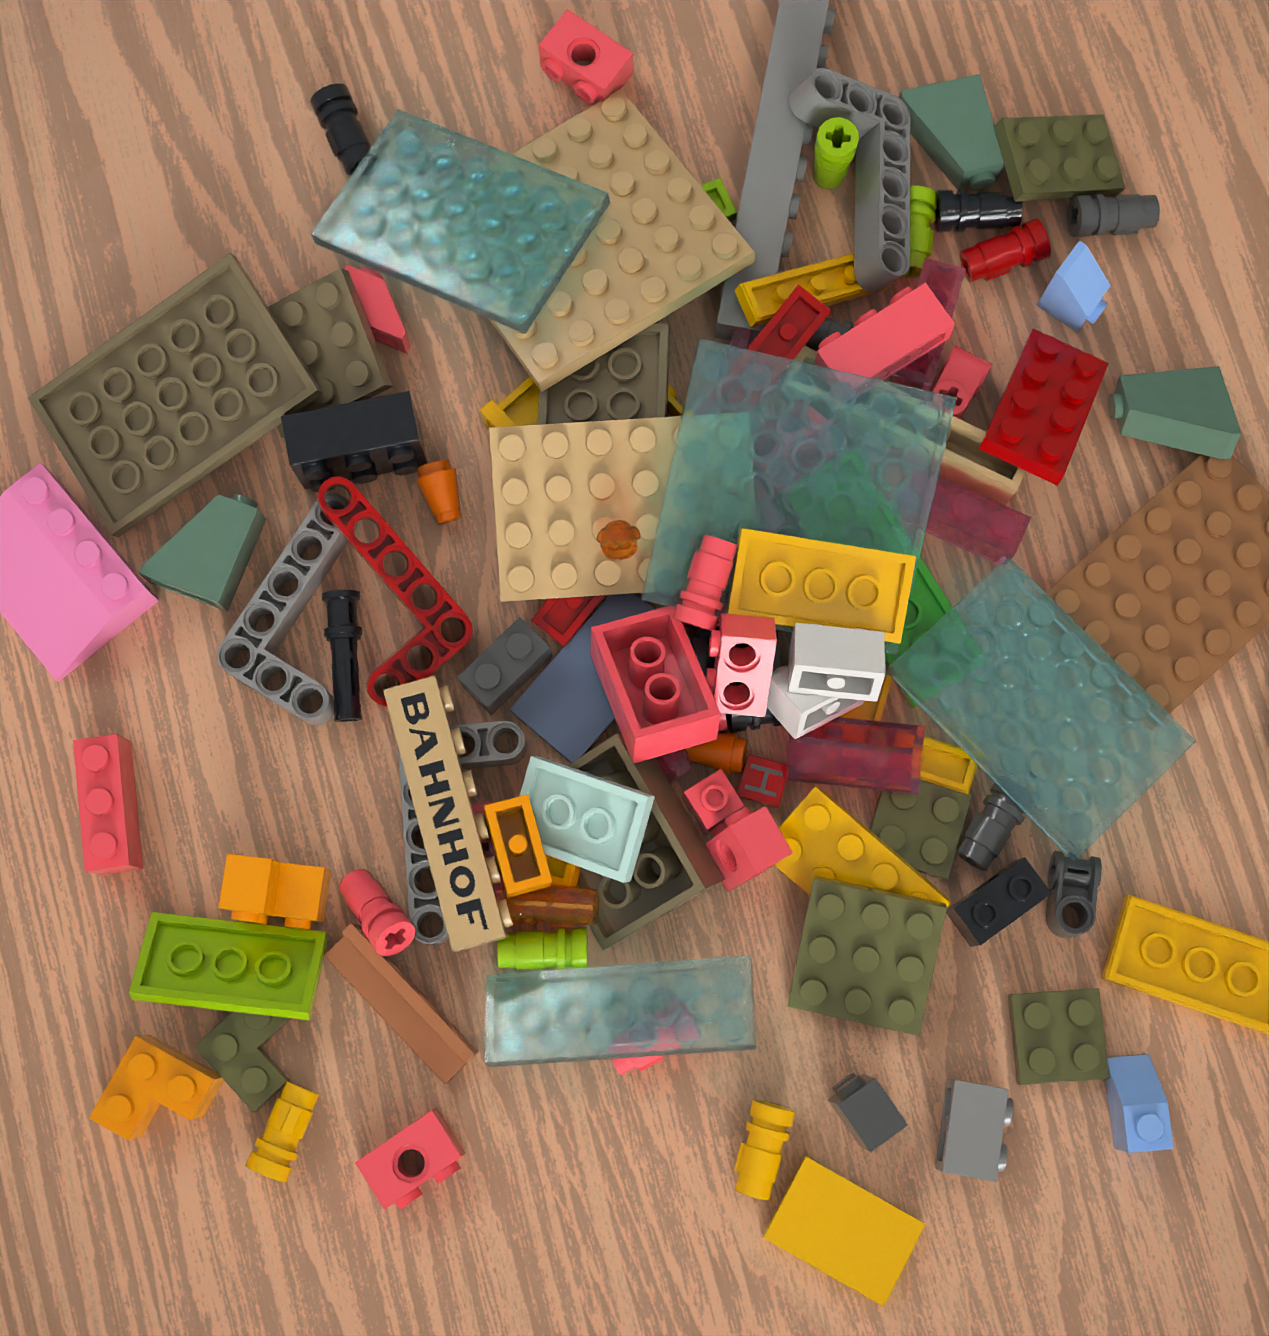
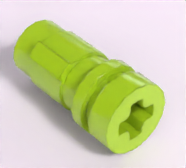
[813,117,859,189]
[902,185,937,278]
[497,927,588,972]

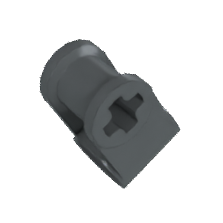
[1046,851,1102,938]

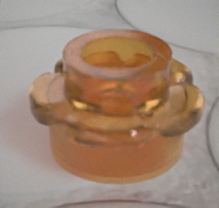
[597,520,640,560]

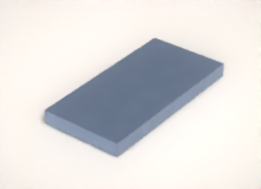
[509,593,655,763]

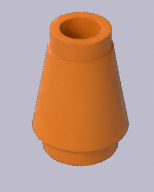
[415,459,462,525]
[683,733,748,775]

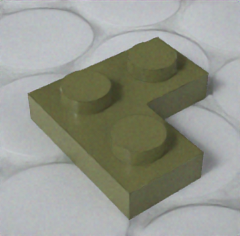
[195,1012,292,1113]

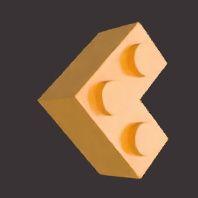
[218,854,331,930]
[89,1035,224,1140]

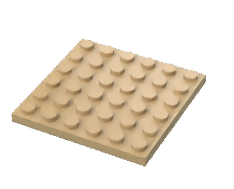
[414,89,756,392]

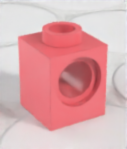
[682,769,745,834]

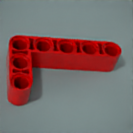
[318,477,473,706]

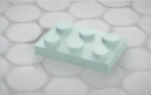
[520,756,655,883]

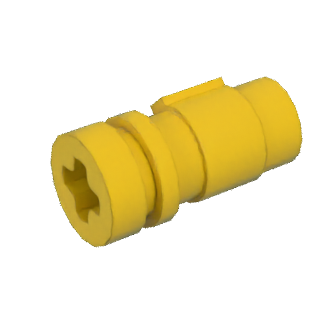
[245,1081,320,1183]
[734,1099,796,1200]

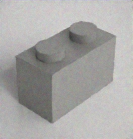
[935,1078,1013,1182]

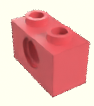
[538,9,633,104]
[705,806,793,892]
[355,1108,465,1210]

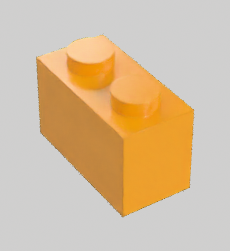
[484,794,552,898]

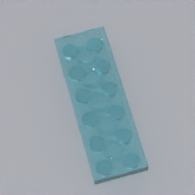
[484,955,756,1067]

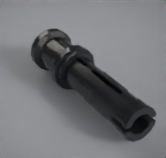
[322,590,363,722]

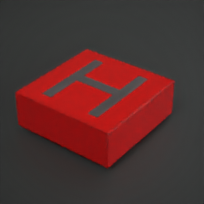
[737,754,790,809]

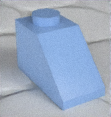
[1037,240,1111,332]
[1105,1054,1174,1153]

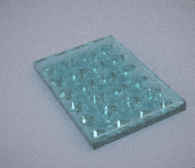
[311,109,610,334]
[886,556,1196,861]

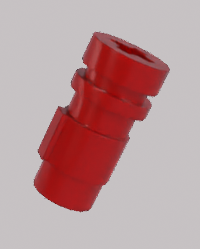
[959,218,1051,283]

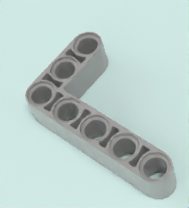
[788,68,910,293]
[217,493,357,726]
[398,721,527,946]

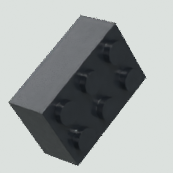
[281,391,428,492]

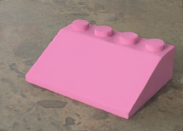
[0,462,159,682]

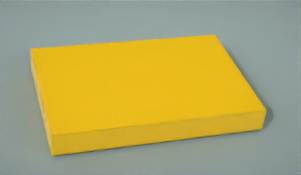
[762,1155,926,1307]

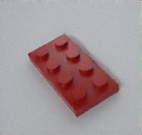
[979,328,1109,486]

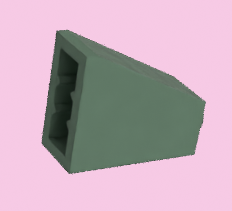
[899,74,1004,190]
[1108,366,1241,460]
[139,494,266,612]

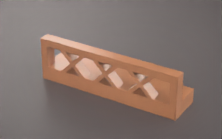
[324,923,478,1084]

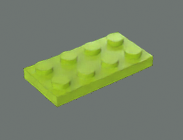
[129,912,328,1020]

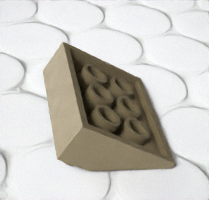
[568,732,725,950]

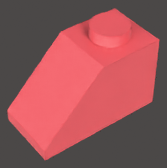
[344,264,410,354]

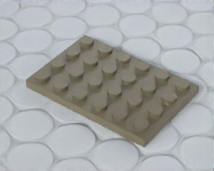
[28,253,323,537]

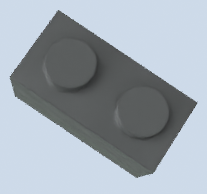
[457,617,552,716]
[828,1073,908,1152]

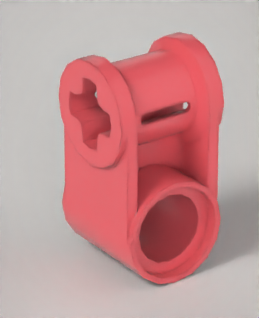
[927,345,992,420]

